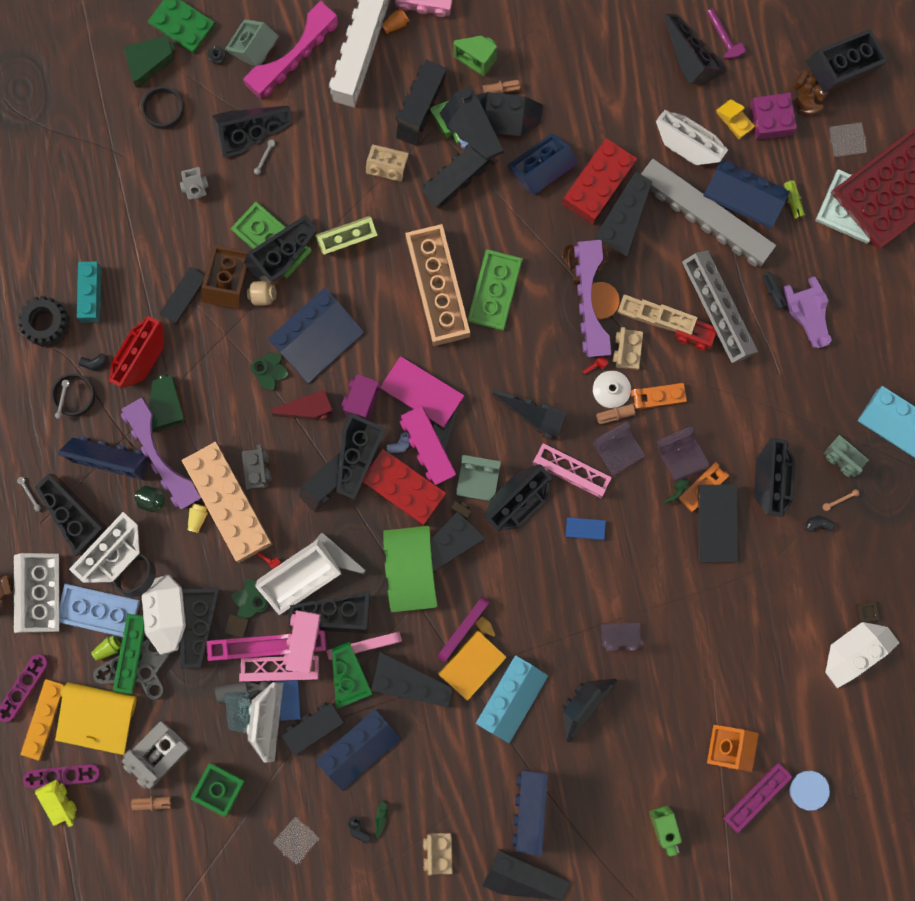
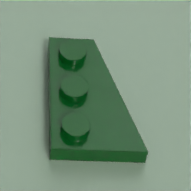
[332,642,372,709]

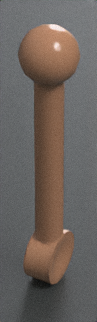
[822,489,860,511]

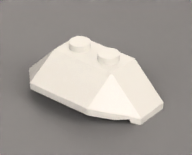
[656,110,728,165]
[69,512,140,583]
[142,575,186,655]
[825,622,899,688]
[247,683,283,762]

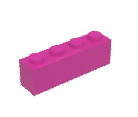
[400,406,457,485]

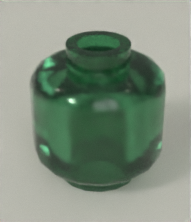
[134,485,165,512]

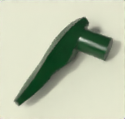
[375,800,388,838]

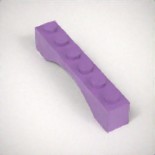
[574,240,611,357]
[121,397,201,509]

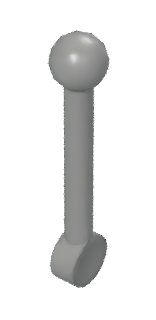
[254,140,275,175]
[55,380,70,419]
[17,477,42,512]

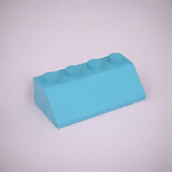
[857,386,915,458]
[475,655,548,743]

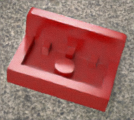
[674,320,716,351]

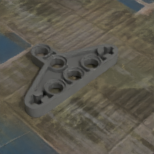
[93,639,172,699]

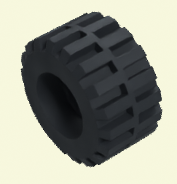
[18,296,70,347]

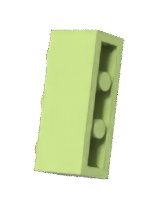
[316,216,377,254]

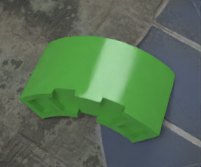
[383,526,437,612]

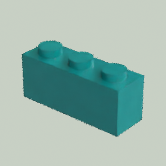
[77,262,101,322]

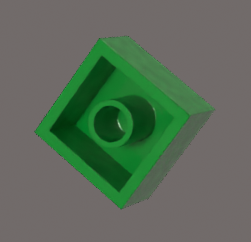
[190,762,247,817]

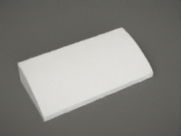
[255,539,341,615]

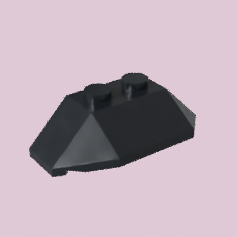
[476,92,543,137]
[754,438,795,517]
[485,464,552,532]
[562,678,618,743]

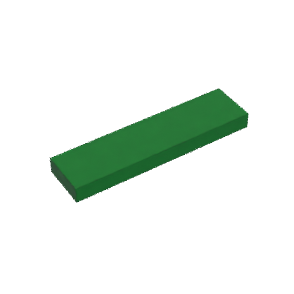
[113,614,145,694]

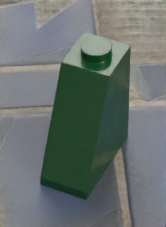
[124,36,176,87]
[149,374,187,432]

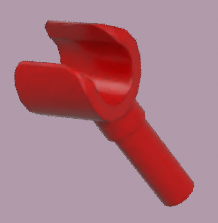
[583,356,609,375]
[257,552,282,569]

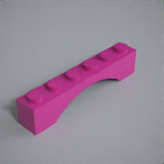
[243,1,338,100]
[207,631,327,661]

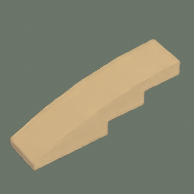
[617,294,698,334]

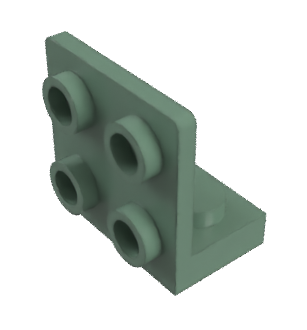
[824,435,869,478]
[456,455,501,501]

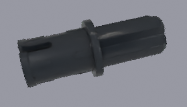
[762,272,787,310]

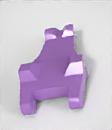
[783,276,832,348]

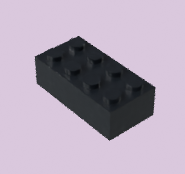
[806,29,888,93]

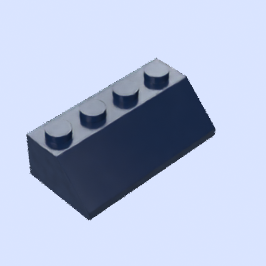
[703,159,790,229]
[315,709,402,791]

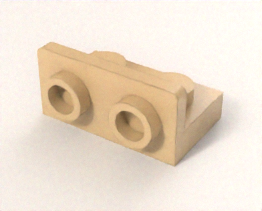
[366,144,409,181]
[613,327,643,370]
[423,833,452,875]

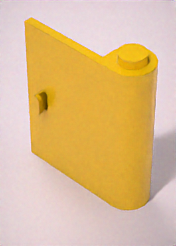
[55,682,137,755]

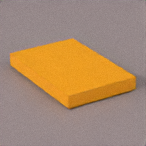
[439,631,506,701]

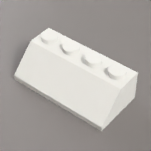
[14,553,59,633]

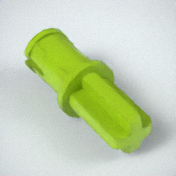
[784,181,805,219]

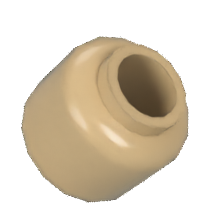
[247,281,277,306]

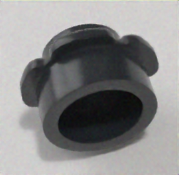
[207,46,226,64]

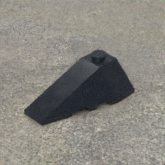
[664,13,727,85]
[212,105,292,158]
[244,215,317,283]
[337,413,386,500]

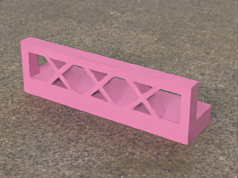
[533,443,612,498]
[239,656,319,682]

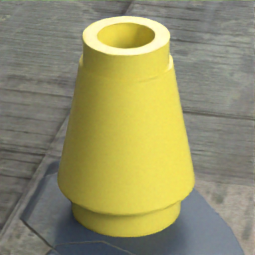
[187,503,208,533]

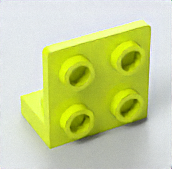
[35,780,77,827]

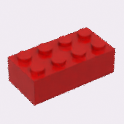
[562,138,637,225]
[362,449,446,526]

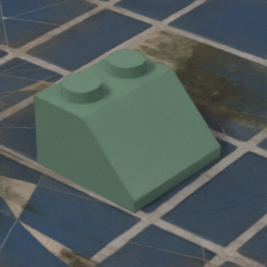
[225,19,279,66]

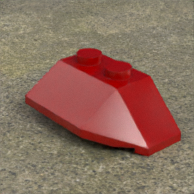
[109,316,164,388]

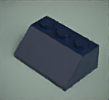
[508,134,578,195]

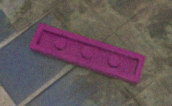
[723,763,792,833]

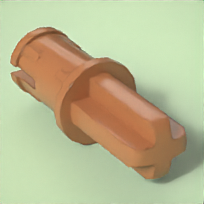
[483,80,520,94]
[596,404,635,424]
[131,795,171,811]

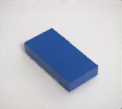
[565,517,606,540]
[278,680,301,721]

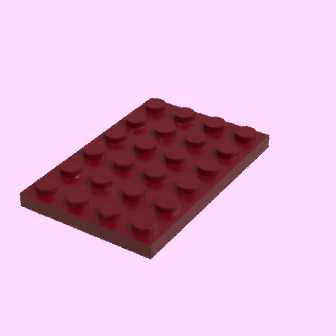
[830,128,915,250]

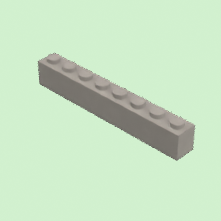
[641,158,776,267]

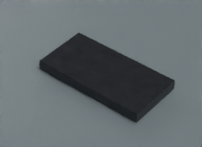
[698,484,738,562]

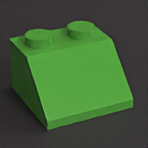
[453,36,497,77]

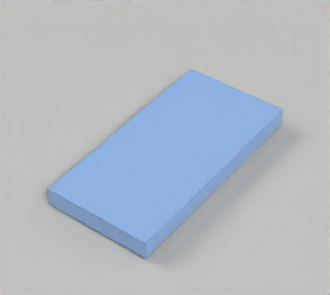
[59,584,141,637]

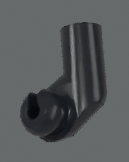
[79,354,108,371]
[805,516,835,532]
[348,817,371,844]

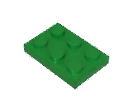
[148,0,215,54]

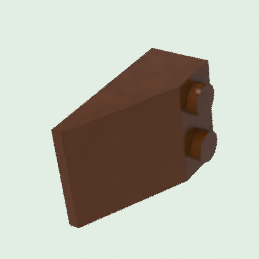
[201,245,249,309]

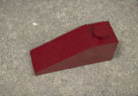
[270,389,333,421]

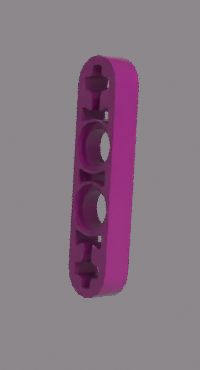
[437,596,490,662]
[0,654,49,722]
[23,764,101,788]

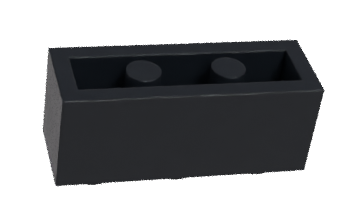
[282,702,345,756]

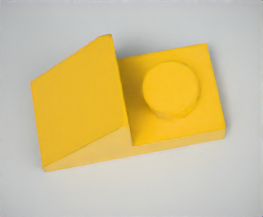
[716,99,755,140]

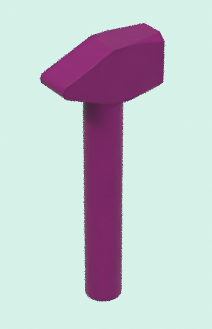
[707,8,746,60]

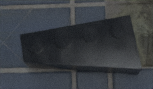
[395,60,447,146]
[430,512,486,573]
[288,591,370,634]
[371,652,452,707]

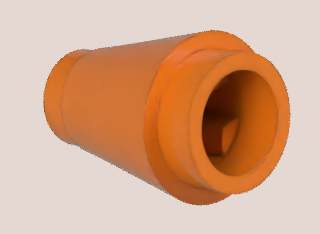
[381,8,410,34]

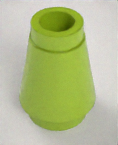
[91,635,121,661]

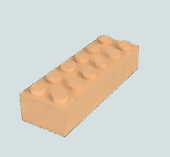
[405,224,470,346]
[182,442,273,563]

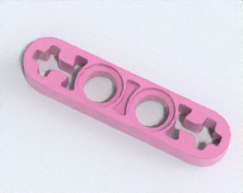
[326,632,402,660]

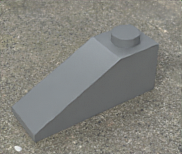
[315,533,366,575]

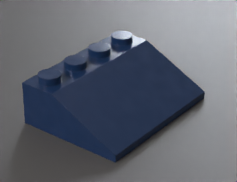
[268,287,364,384]
[58,436,150,481]
[512,770,548,856]

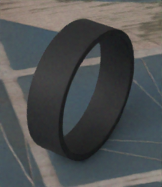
[141,86,184,129]
[51,373,95,417]
[113,554,156,597]

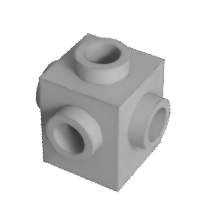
[180,167,209,199]

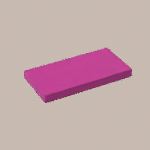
[380,356,465,428]

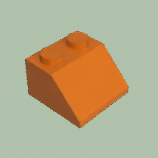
[707,724,759,772]

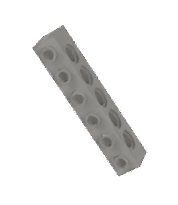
[682,250,758,363]

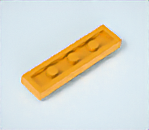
[20,679,64,760]

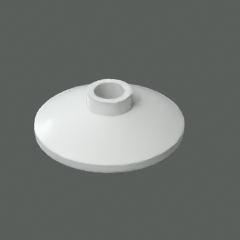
[593,371,631,408]

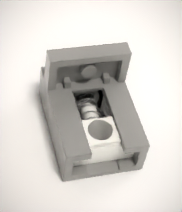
[121,721,191,789]

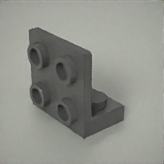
[241,444,272,490]

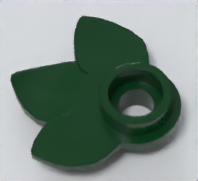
[251,352,288,390]
[663,477,691,505]
[231,579,269,618]

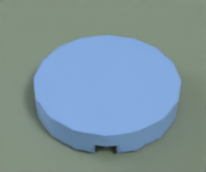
[789,771,830,810]

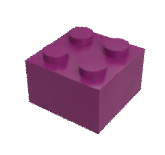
[750,93,797,140]
[342,374,380,420]

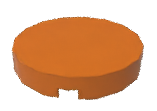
[581,282,620,320]

